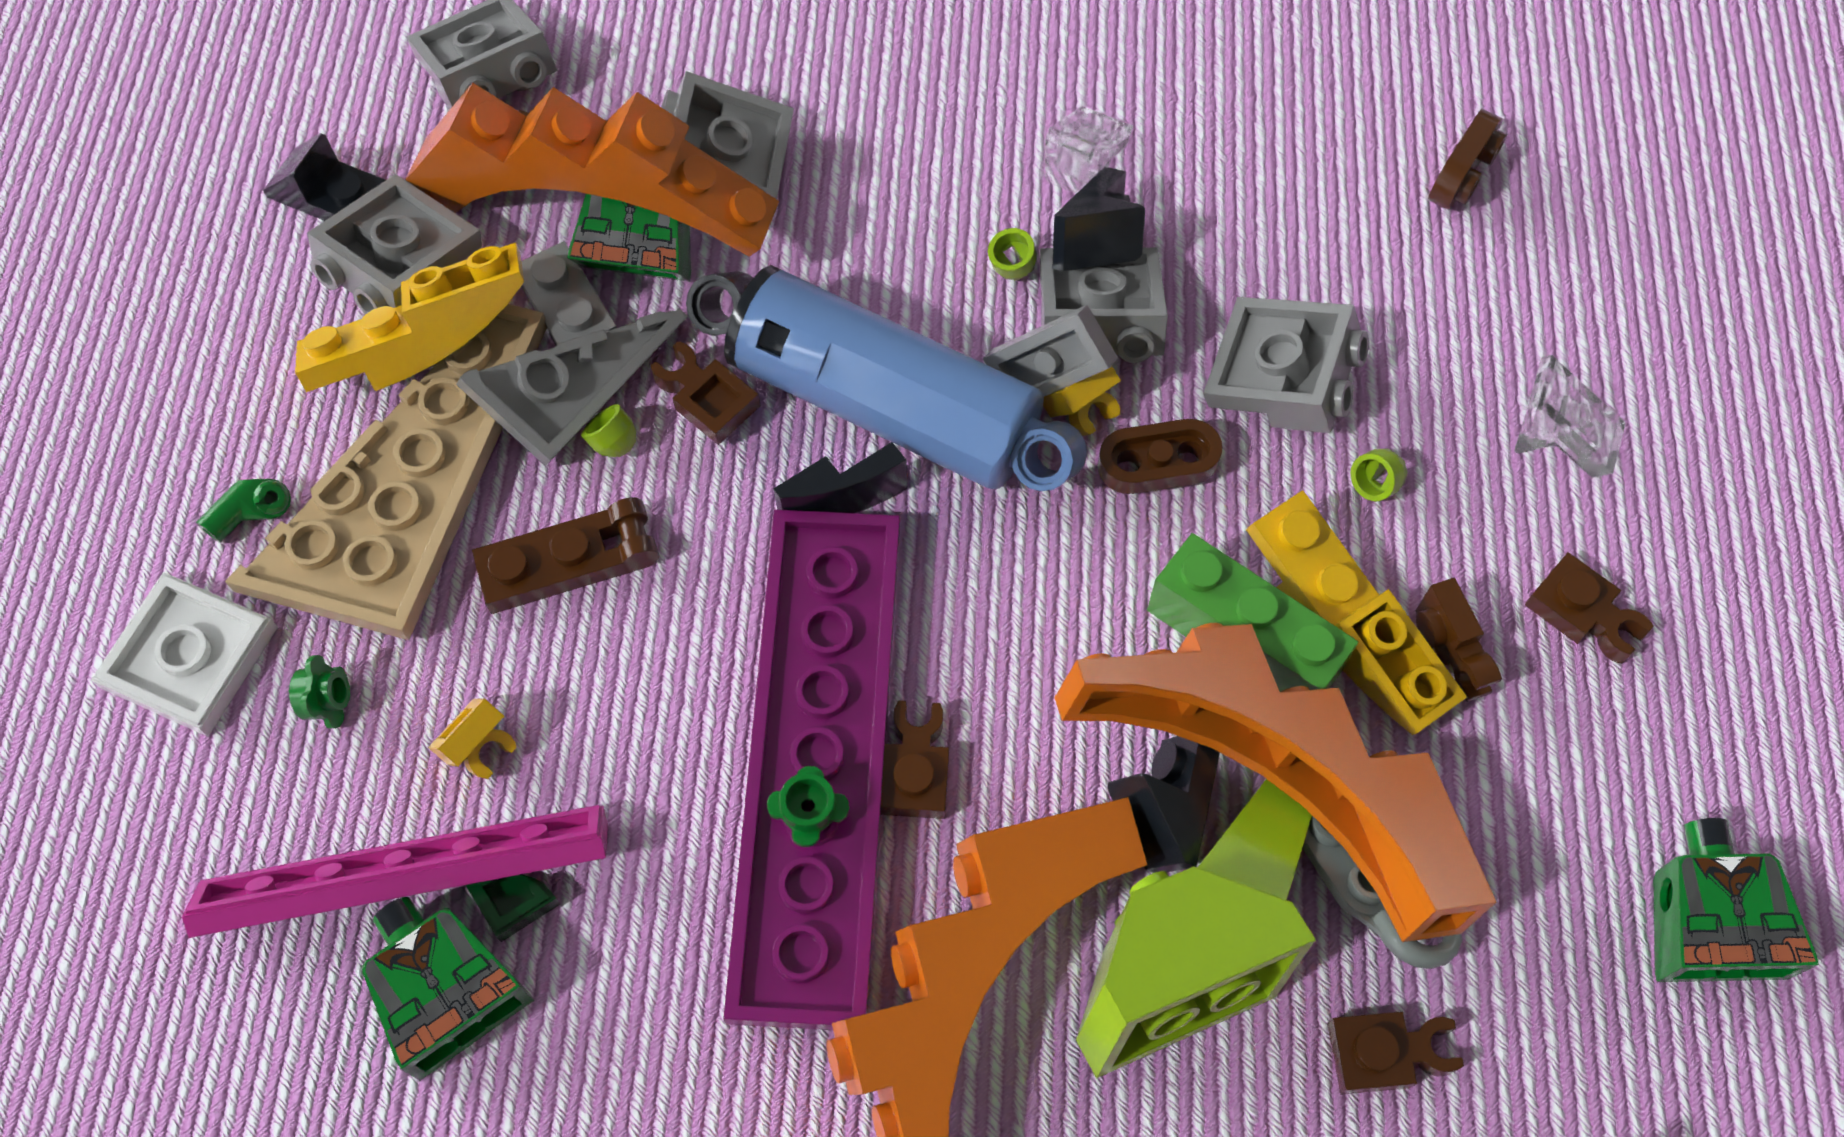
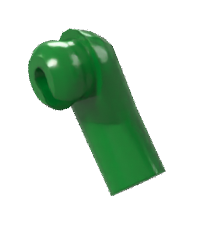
[196,479,291,543]

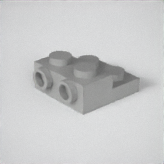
[406,0,558,109]
[661,71,794,199]
[307,174,482,315]
[1040,248,1168,363]
[1203,297,1369,434]

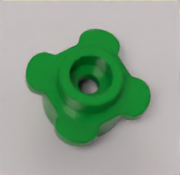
[289,655,350,729]
[767,766,849,847]

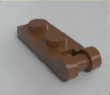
[472,497,659,614]

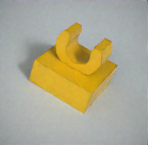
[1043,365,1121,436]
[428,698,517,779]

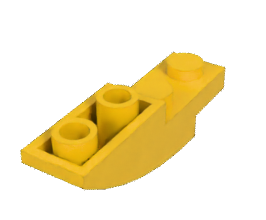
[295,242,524,392]
[1246,490,1467,735]

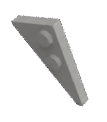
[456,309,688,466]

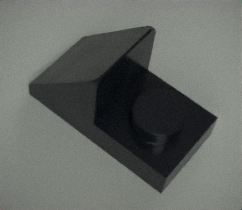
[263,133,386,221]
[1052,167,1146,271]
[1107,736,1220,873]

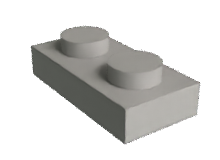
[521,241,617,345]
[983,305,1118,397]

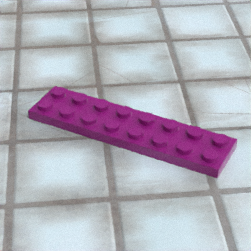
[723,510,900,1030]

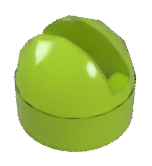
[988,228,1037,281]
[581,404,637,457]
[1351,448,1408,501]

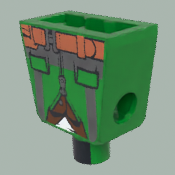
[567,194,691,282]
[1653,818,1819,982]
[362,897,534,1081]

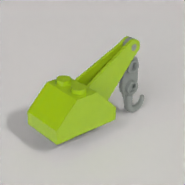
[1076,779,1462,1079]

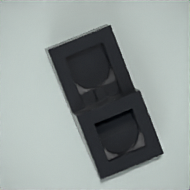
[773,442,908,513]

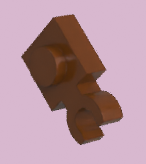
[651,342,761,445]
[1525,552,1654,664]
[1415,577,1502,702]
[881,700,949,819]
[1327,1012,1464,1095]

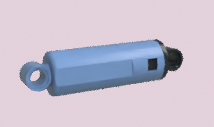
[686,265,1087,492]

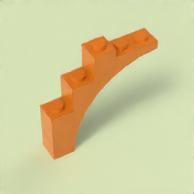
[405,83,779,257]
[1054,623,1497,942]
[826,797,1147,1137]

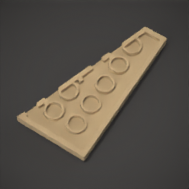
[225,304,547,640]

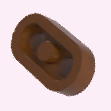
[1428,109,1508,210]
[1098,419,1223,494]

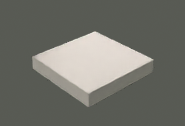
[91,572,278,737]

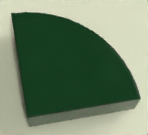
[466,874,560,942]

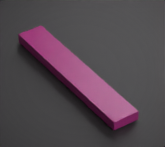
[182,805,608,938]

